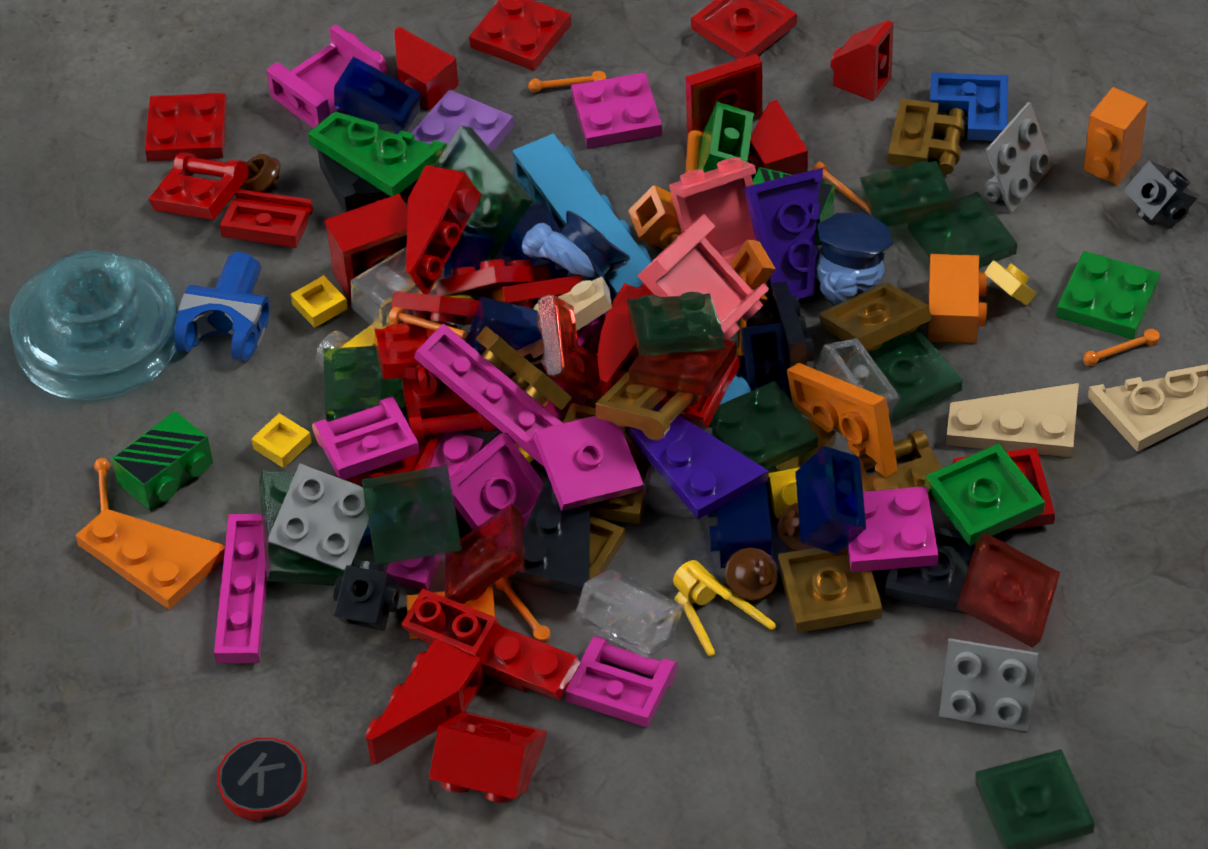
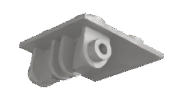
[984,102,1053,213]
[267,463,380,571]
[939,638,1039,732]

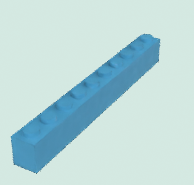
[512,133,752,435]

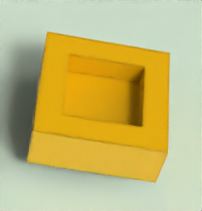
[984,260,1037,306]
[290,275,348,328]
[251,413,312,468]
[768,466,817,518]

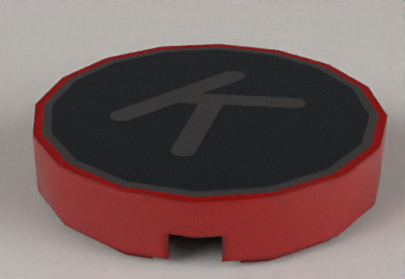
[217,737,308,821]

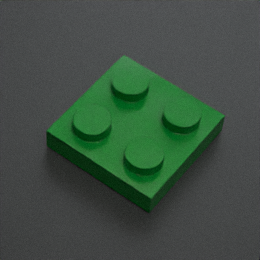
[1056,250,1161,340]
[925,443,1045,546]

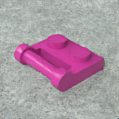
[312,396,419,480]
[565,636,678,728]

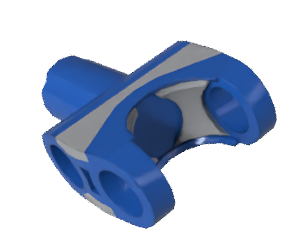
[174,252,270,362]

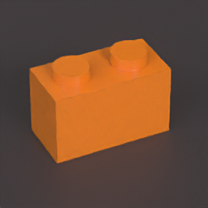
[1084,87,1148,186]
[927,254,987,343]

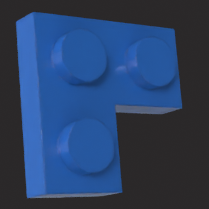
[930,73,1008,141]

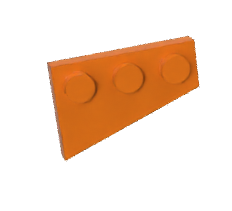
[787,363,898,478]
[75,509,225,610]

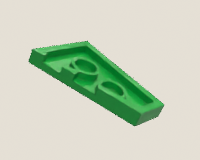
[308,112,448,196]

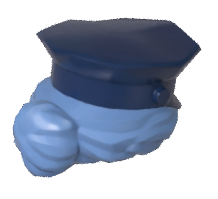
[522,210,630,281]
[815,212,893,306]

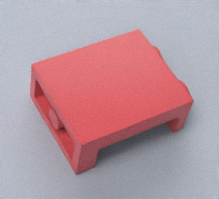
[669,157,756,265]
[637,214,769,348]

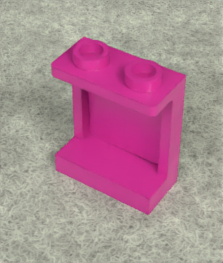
[266,24,388,128]

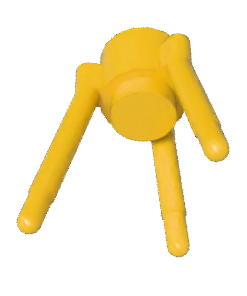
[673,560,776,657]

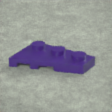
[743,168,823,305]
[625,404,769,520]

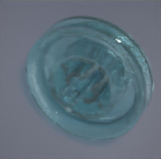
[9,250,177,400]

